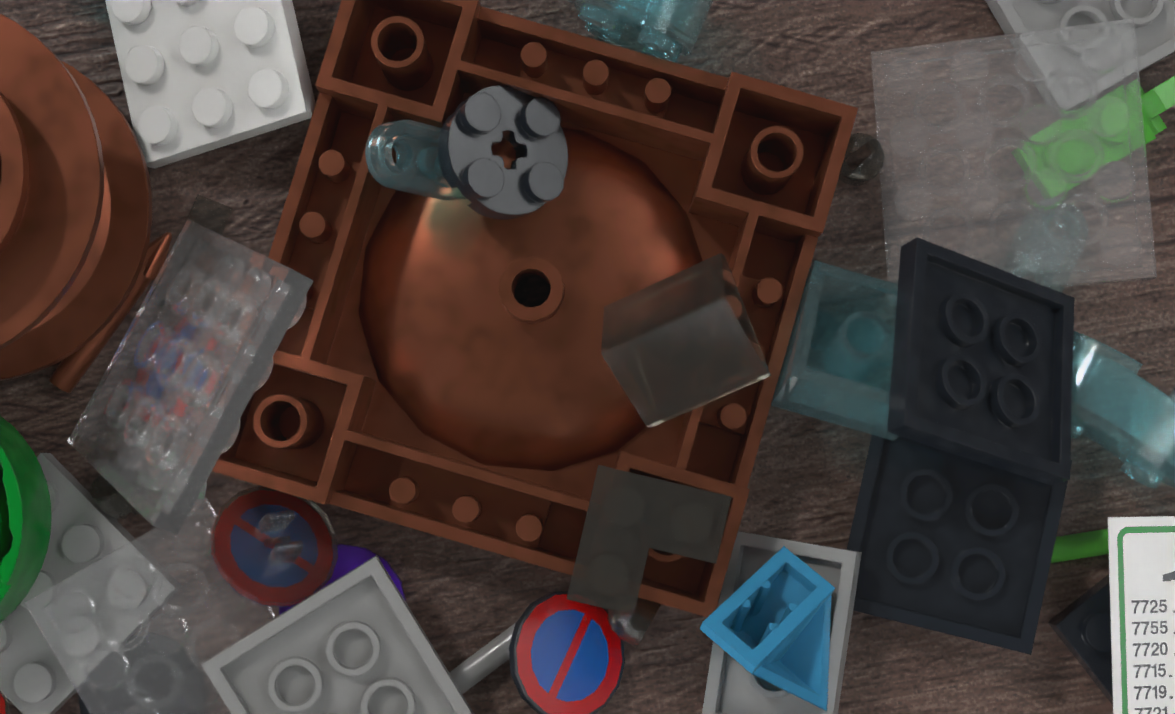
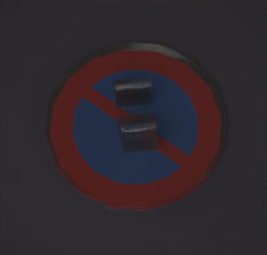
[210,485,338,607]

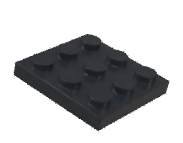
[887,237,1075,486]
[847,418,1072,655]

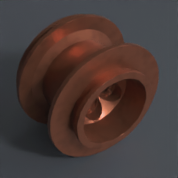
[0,14,152,381]

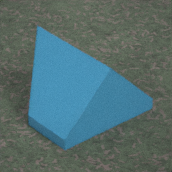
[700,546,835,711]

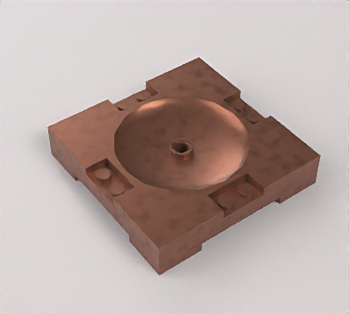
[196,0,858,617]

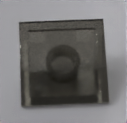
[601,253,771,428]

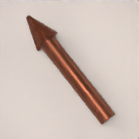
[49,232,172,393]

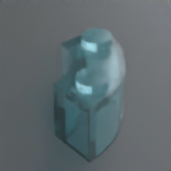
[1071,331,1175,489]

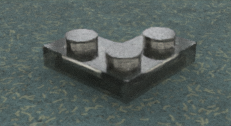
[567,465,731,615]

